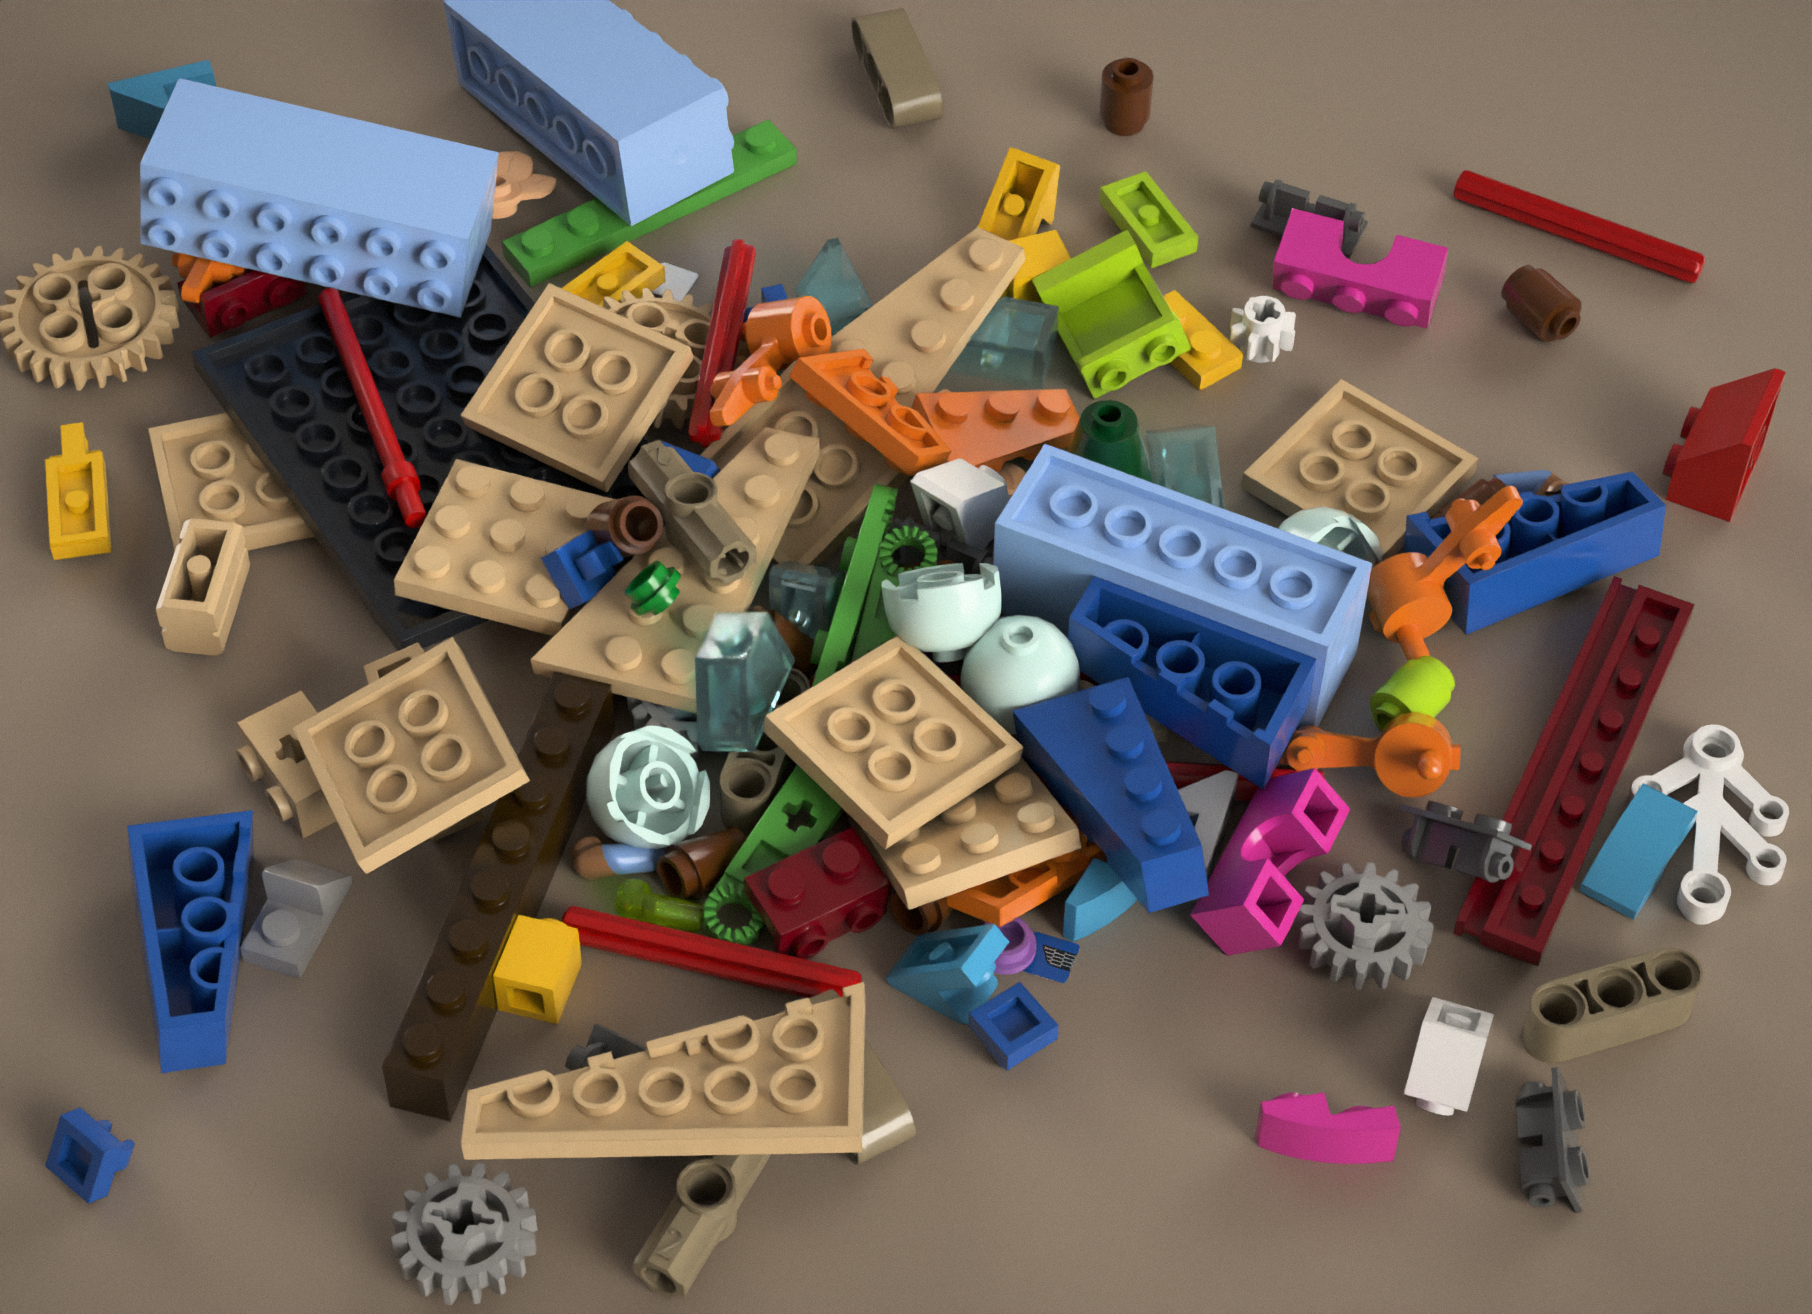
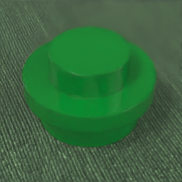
[625,561,681,616]

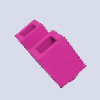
[1273,208,1448,329]
[1190,768,1350,956]

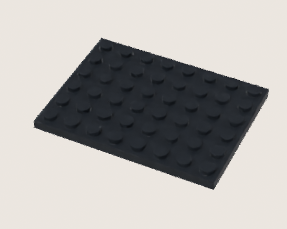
[192,244,665,651]

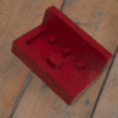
[177,269,306,338]
[744,827,890,959]

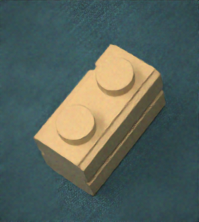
[156,518,250,656]

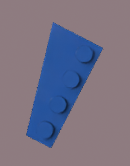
[1404,471,1666,635]
[1068,576,1316,790]
[1012,677,1209,913]
[127,810,254,1073]

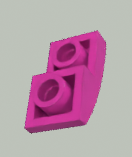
[1255,1093,1401,1164]

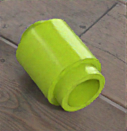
[1370,655,1455,732]

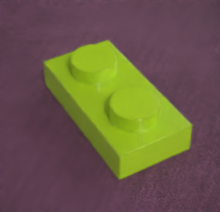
[1099,171,1199,269]

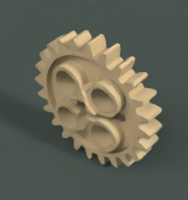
[0,246,179,390]
[602,288,749,429]

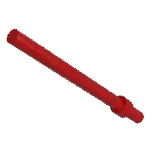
[318,288,427,528]

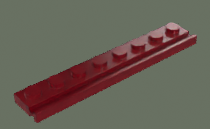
[1453,576,1695,966]

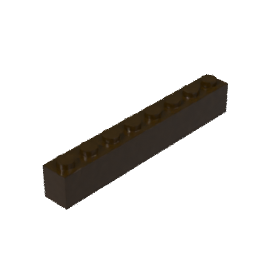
[382,672,615,1122]

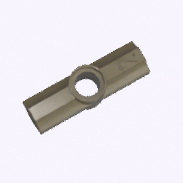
[628,440,756,584]
[633,1154,772,1299]

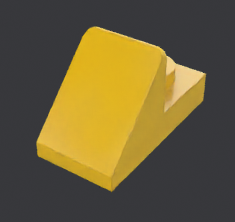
[978,147,1060,241]

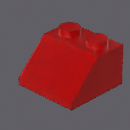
[1662,368,1786,522]

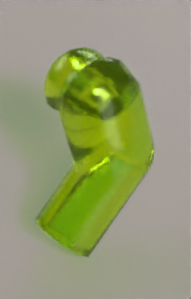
[614,878,703,934]

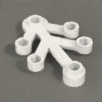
[1628,724,1790,925]

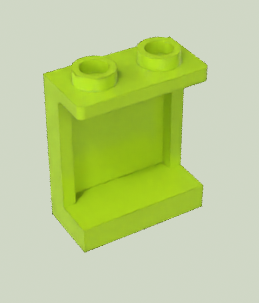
[1031,229,1191,400]

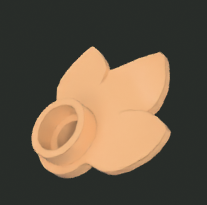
[492,151,557,219]

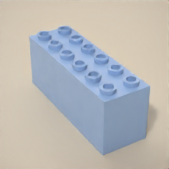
[443,0,734,226]
[140,78,499,318]
[993,444,1372,730]

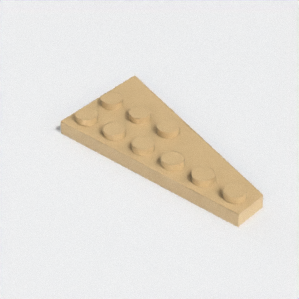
[722,227,1026,432]
[530,427,820,714]
[461,982,866,1160]

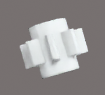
[1230,296,1296,363]

